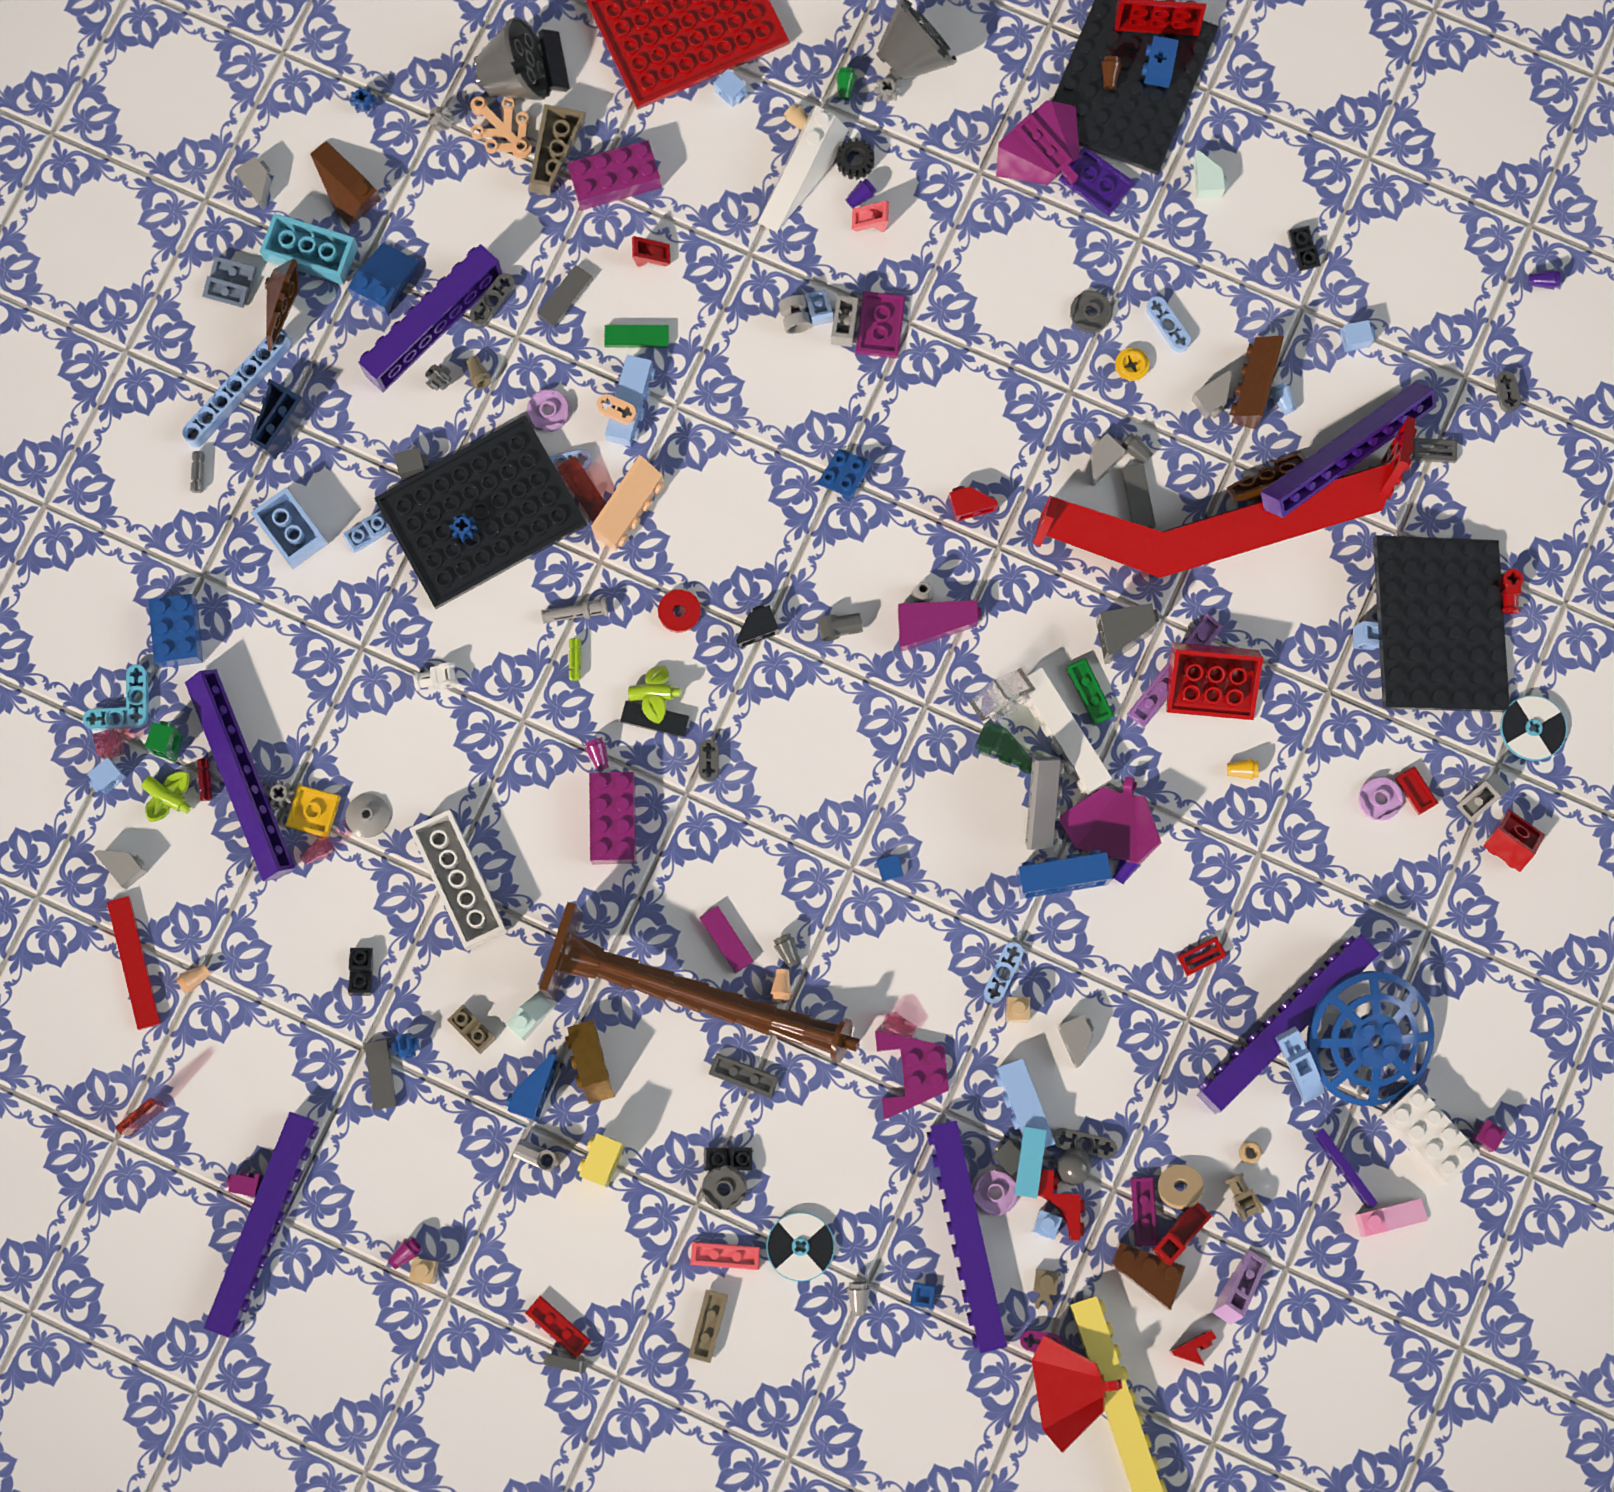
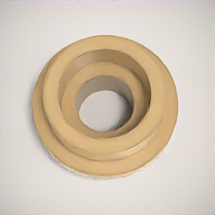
[1239,1141,1262,1164]

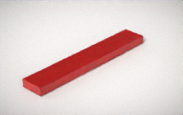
[107,896,161,1031]

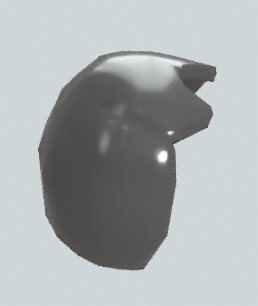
[1056,1149,1092,1186]

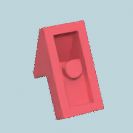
[852,200,889,232]

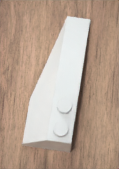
[758,105,848,232]

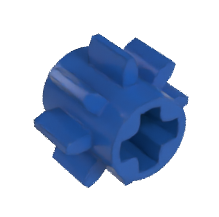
[350,87,377,114]
[449,513,478,542]
[391,1033,420,1059]

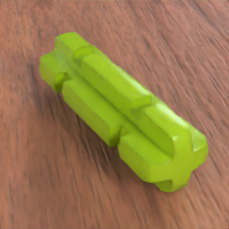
[569,638,581,681]

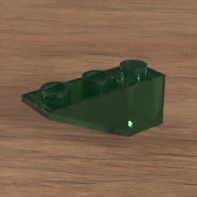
[975,720,1032,774]

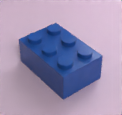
[148,594,203,668]

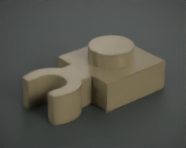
[1033,1269,1059,1311]

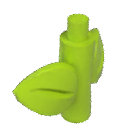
[628,665,682,724]
[141,771,192,822]

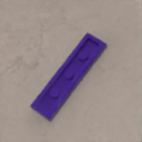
[1313,1128,1378,1209]

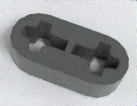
[1494,371,1521,413]
[699,739,719,782]
[543,1353,588,1374]

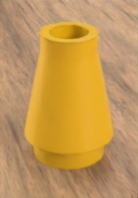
[1227,758,1259,780]

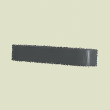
[470,273,516,328]
[1052,1128,1117,1159]

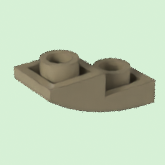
[447,1004,497,1054]

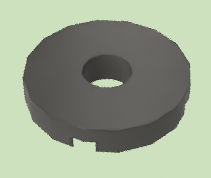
[1070,291,1113,333]
[702,1165,747,1210]

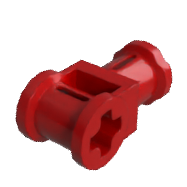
[1501,569,1523,615]

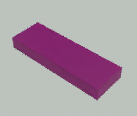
[699,906,754,974]
[1130,1177,1158,1247]

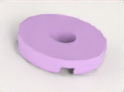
[527,389,570,432]
[1358,777,1403,821]
[973,1170,1018,1216]

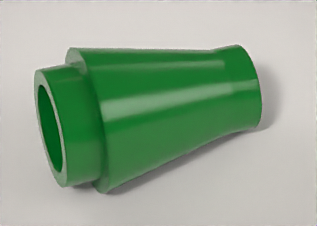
[836,67,857,100]

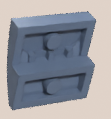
[202,256,257,308]

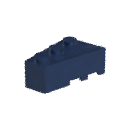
[250,379,311,460]

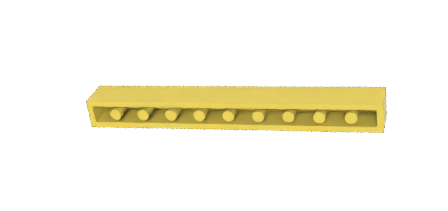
[1069,1296,1167,1492]

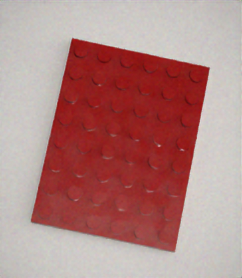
[586,0,790,110]

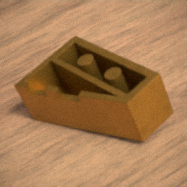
[565,1020,615,1104]

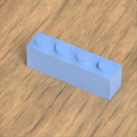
[605,355,656,447]
[994,1058,1055,1149]

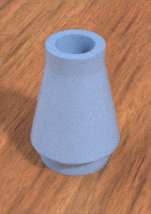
[1270,382,1296,415]

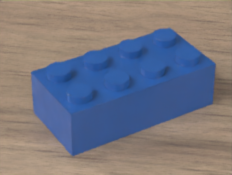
[1016,850,1112,899]

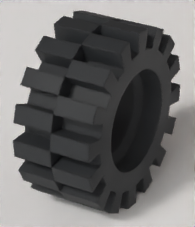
[836,138,874,180]

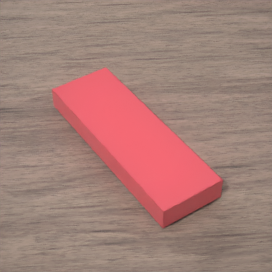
[690,1242,761,1270]

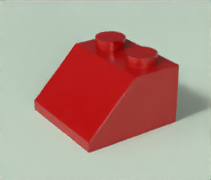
[1483,809,1545,872]

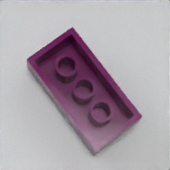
[567,140,662,211]
[589,772,637,865]

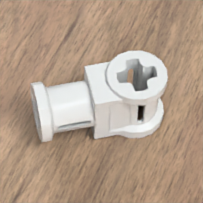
[413,662,459,691]

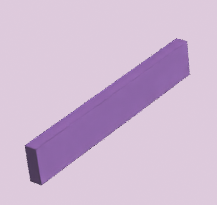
[1127,613,1224,728]

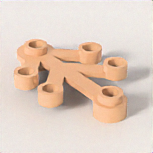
[471,96,532,158]

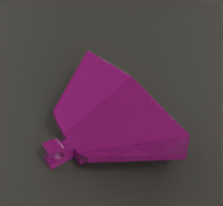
[996,100,1080,185]
[1059,776,1162,864]

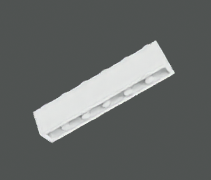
[1017,668,1112,796]

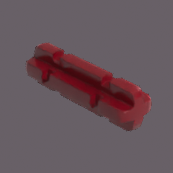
[197,758,213,801]

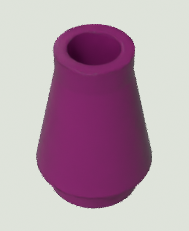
[585,737,609,771]
[388,1236,422,1269]

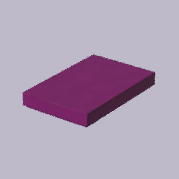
[856,291,906,359]

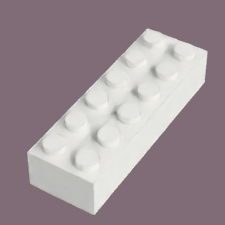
[409,809,508,951]

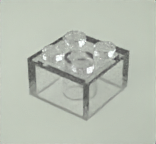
[969,668,1036,724]

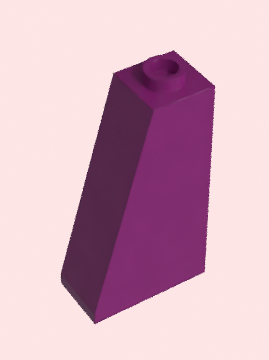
[898,600,982,651]

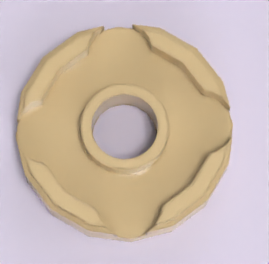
[1158,1165,1203,1209]

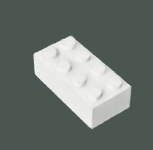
[1380,1085,1481,1185]

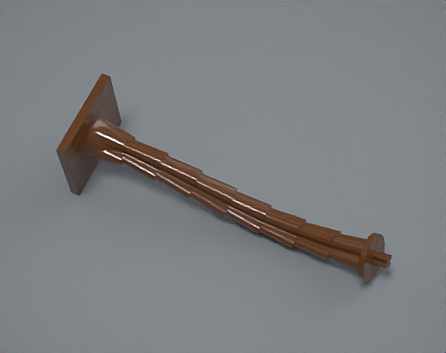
[539,901,860,1063]

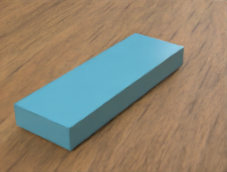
[1014,1127,1047,1199]

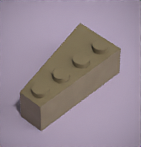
[529,104,586,196]

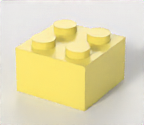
[577,1134,625,1188]

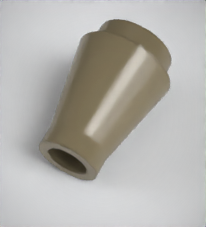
[467,356,491,389]

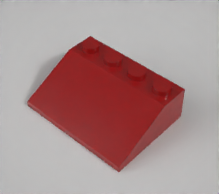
[1115,0,1207,36]
[1166,642,1263,720]

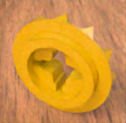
[1115,348,1149,382]

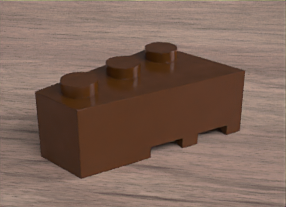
[1110,1243,1186,1310]

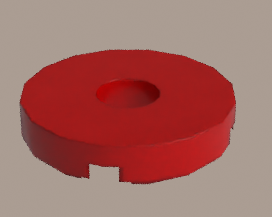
[658,589,701,633]

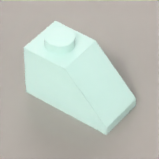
[1193,151,1228,199]
[505,992,554,1041]

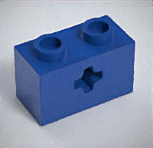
[1142,36,1179,88]

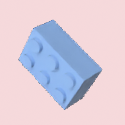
[251,488,328,569]

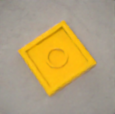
[285,784,341,838]

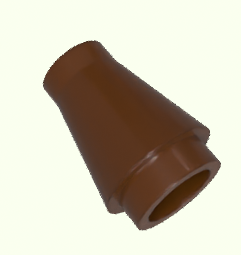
[1101,56,1122,89]

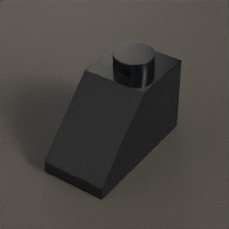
[736,605,779,649]

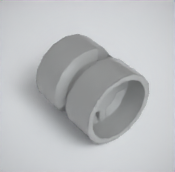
[778,295,812,334]

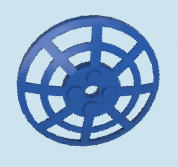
[1306,971,1435,1106]

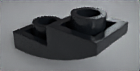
[1287,226,1321,271]
[348,948,373,996]
[704,1147,752,1171]

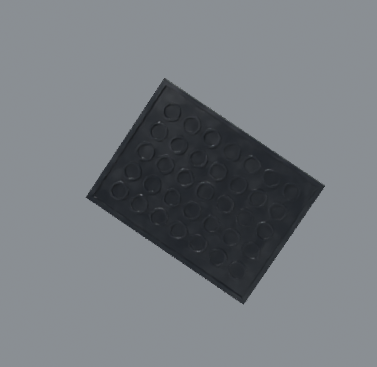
[1052,0,1219,175]
[374,415,588,609]
[1373,535,1510,712]

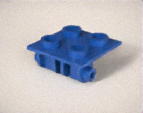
[817,448,873,501]

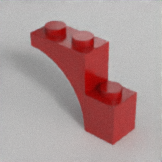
[1038,1170,1085,1241]
[1151,1203,1212,1266]

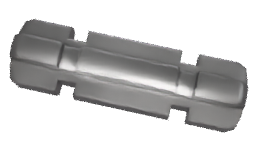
[190,451,205,493]

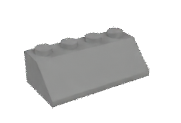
[1025,756,1064,850]

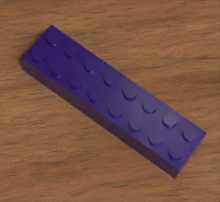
[358,244,503,393]

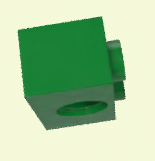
[144,721,184,761]

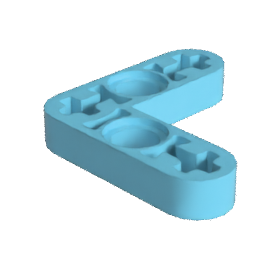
[83,664,149,730]

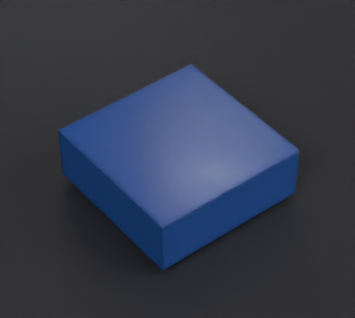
[876,854,904,882]
[910,1282,936,1309]

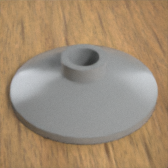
[346,794,390,838]

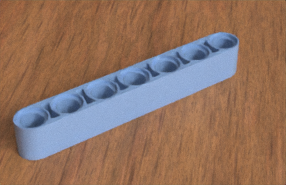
[182,329,292,448]

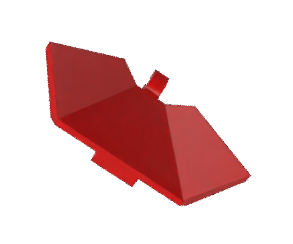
[1032,1335,1123,1453]

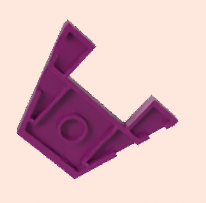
[875,1031,949,1119]

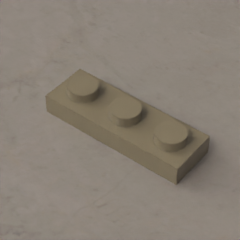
[688,1289,728,1363]

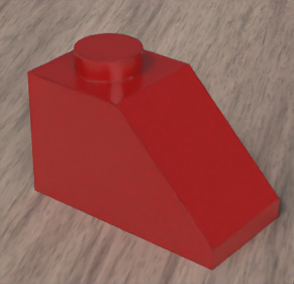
[949,486,998,522]

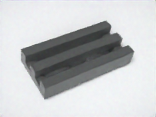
[1412,438,1457,463]

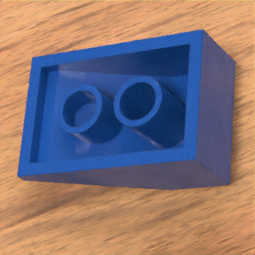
[348,242,420,316]
[506,1053,560,1123]

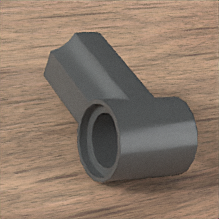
[817,613,863,641]

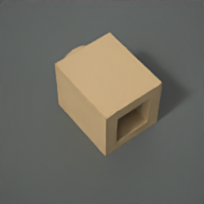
[1006,997,1030,1023]
[409,1258,439,1285]

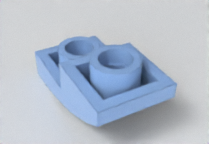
[343,511,391,554]

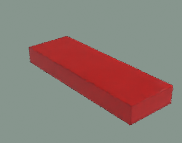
[525,1295,592,1359]

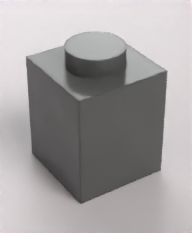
[394,447,429,480]
[992,1140,1020,1176]

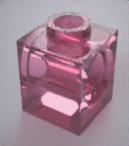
[92,728,125,760]

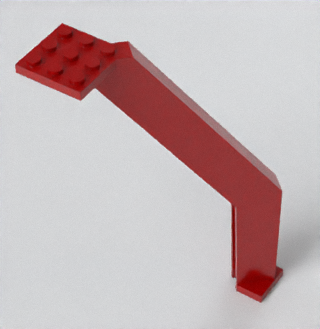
[1033,416,1417,578]

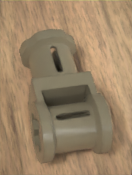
[1225,1173,1264,1222]

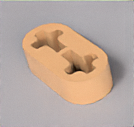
[597,394,637,425]

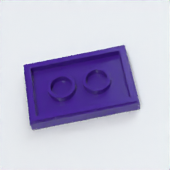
[1058,146,1135,217]

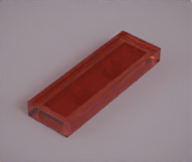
[557,456,606,522]

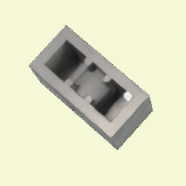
[831,295,858,347]

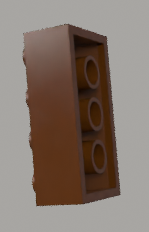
[1229,336,1284,430]

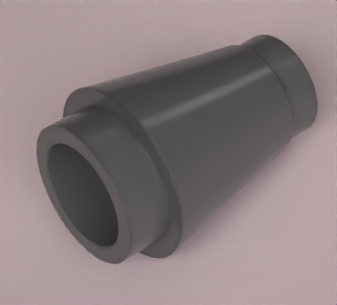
[1121,433,1153,463]
[773,933,800,968]

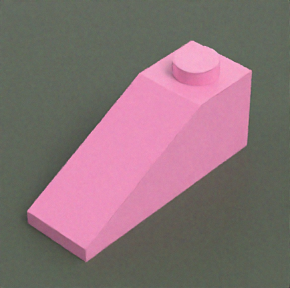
[1355,1198,1428,1237]

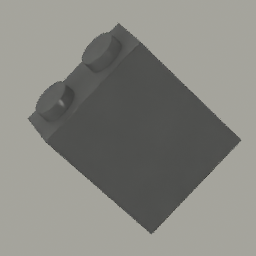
[1096,603,1159,665]

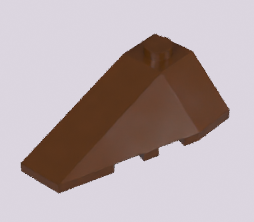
[310,141,381,227]
[265,259,300,351]
[1226,451,1306,501]

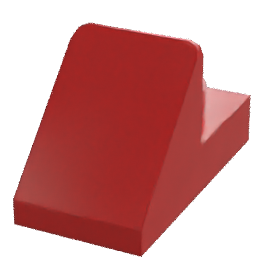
[632,236,670,267]
[1169,1330,1216,1366]

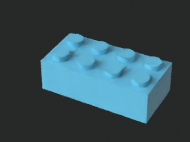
[260,213,358,285]

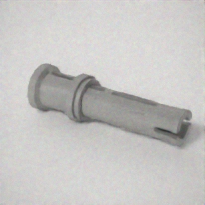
[541,597,608,624]

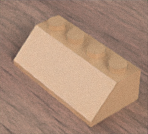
[591,455,664,551]

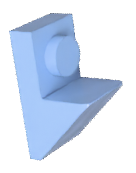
[804,290,833,327]

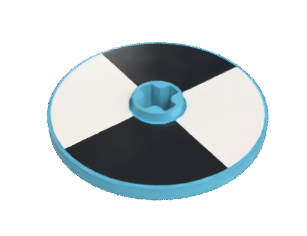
[1500,695,1567,761]
[766,1212,835,1281]

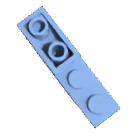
[1275,1027,1324,1104]

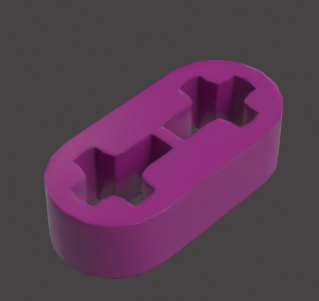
[1020,1330,1063,1352]

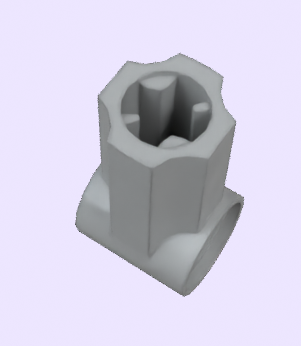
[513,1139,560,1172]

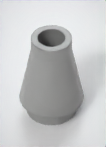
[912,582,934,603]
[847,1281,869,1316]

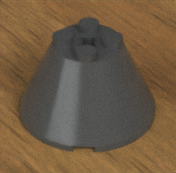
[876,0,957,80]
[474,17,551,101]

